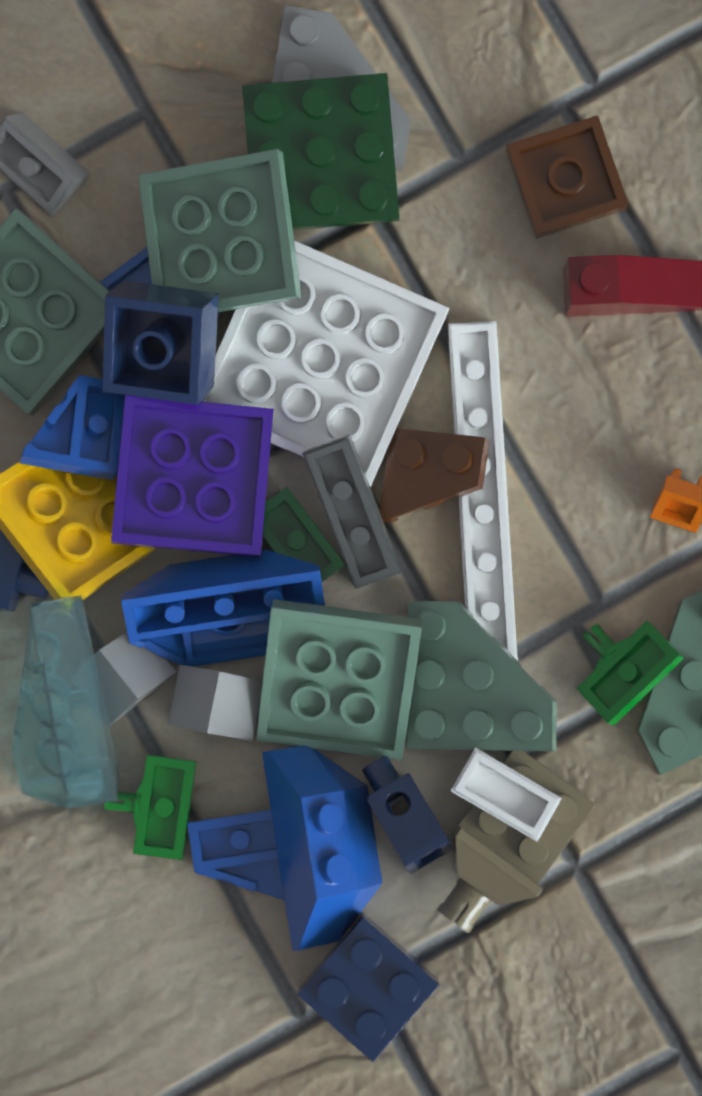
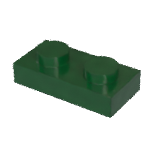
[262,487,345,583]

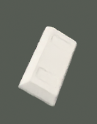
[450,748,562,842]

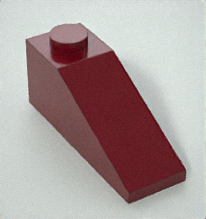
[563,255,702,317]

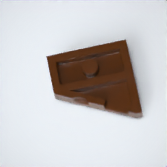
[379,428,490,523]

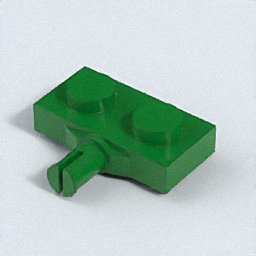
[576,620,684,726]
[104,755,197,860]

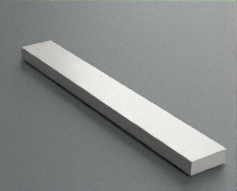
[447,321,518,661]

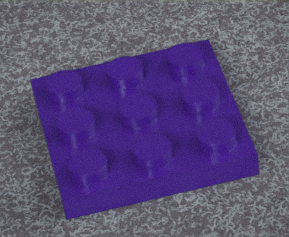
[111,395,274,557]

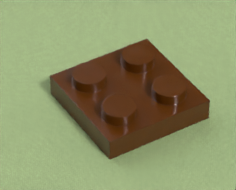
[505,115,629,239]

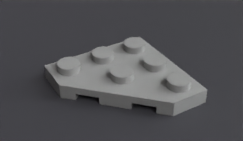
[272,6,411,171]

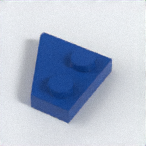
[19,375,125,480]
[187,809,285,901]

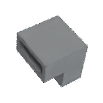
[71,632,176,727]
[167,665,263,742]

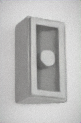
[0,113,90,216]

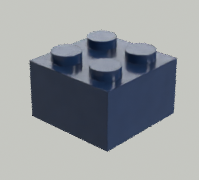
[102,281,219,405]
[297,913,440,1062]

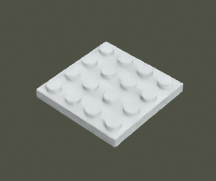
[201,241,449,487]

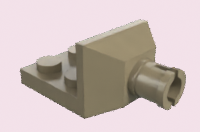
[437,751,596,933]

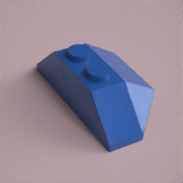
[121,550,325,667]
[262,745,383,951]

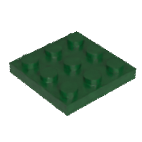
[242,73,400,230]

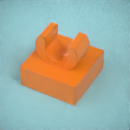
[650,468,702,533]

